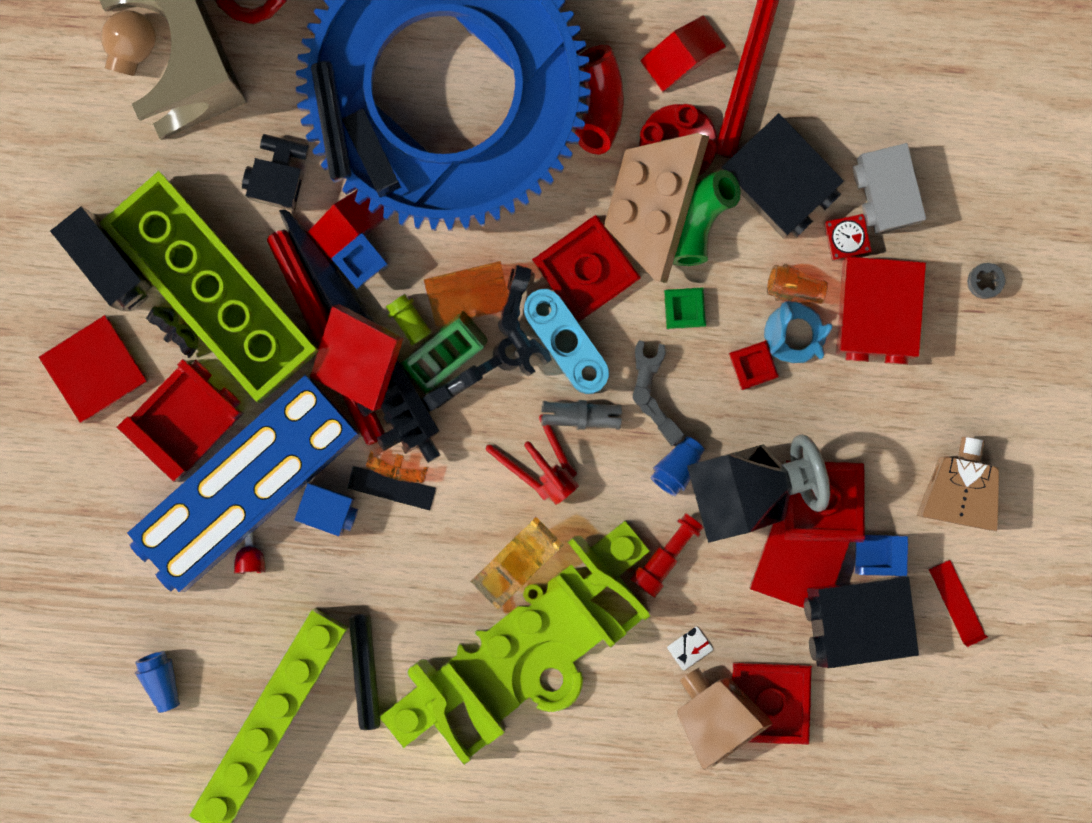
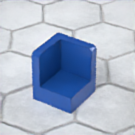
[331,233,389,290]
[855,535,908,576]

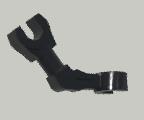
[498,265,552,377]
[421,338,519,412]

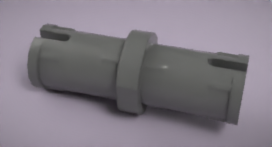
[541,400,622,430]

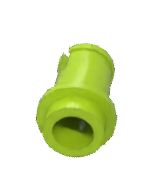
[386,294,432,346]

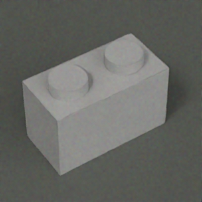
[853,143,926,234]

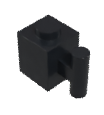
[242,134,310,211]

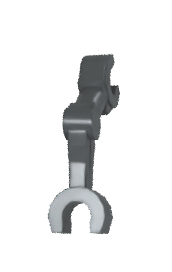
[633,340,684,446]

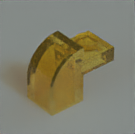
[470,517,564,609]

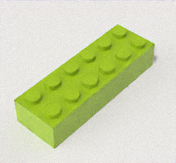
[99,171,318,403]

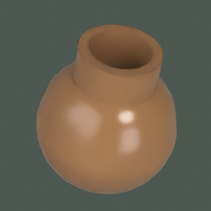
[101,10,156,76]

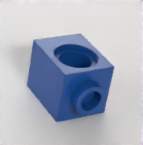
[294,483,358,536]

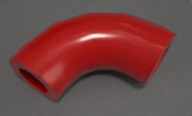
[575,44,624,155]

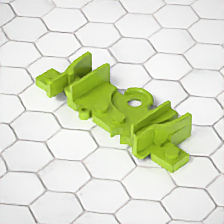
[379,521,651,765]

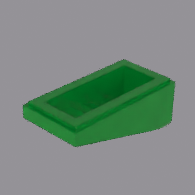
[401,311,488,394]

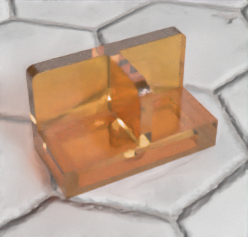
[423,261,508,327]

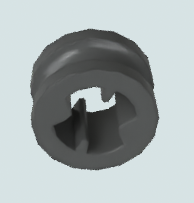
[967,263,1005,299]

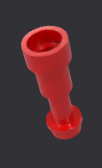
[630,513,704,598]

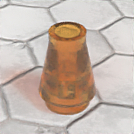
[767,263,828,304]

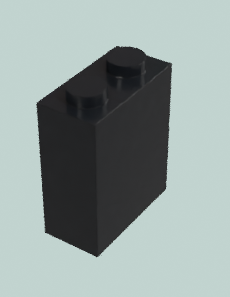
[720,113,844,239]
[50,206,152,311]
[804,576,919,669]

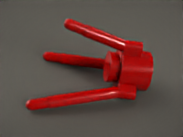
[485,414,580,505]

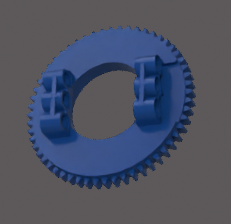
[296,0,591,231]

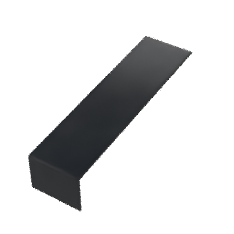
[342,108,401,198]
[347,466,436,511]

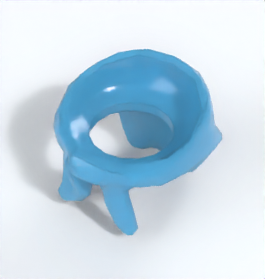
[764,301,832,363]

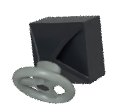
[687,434,830,543]

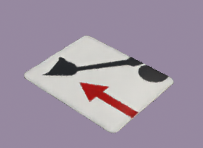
[667,627,713,670]

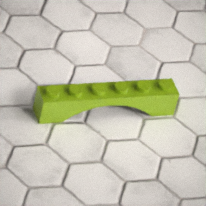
[189,608,349,823]

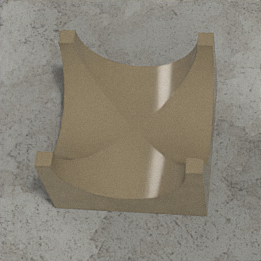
[100,0,247,140]

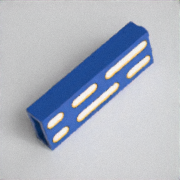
[127,375,361,592]

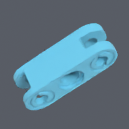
[524,289,609,394]

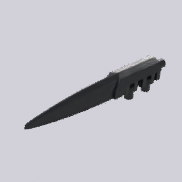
[279,209,441,463]

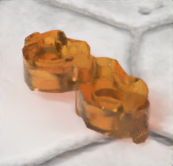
[366,450,429,483]

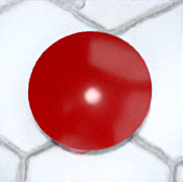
[639,104,718,176]

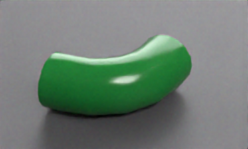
[673,170,741,266]

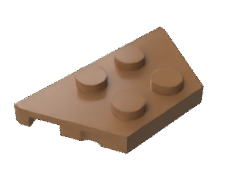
[604,133,709,283]

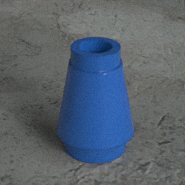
[650,436,705,496]
[135,651,180,713]

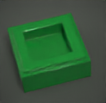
[664,287,706,330]

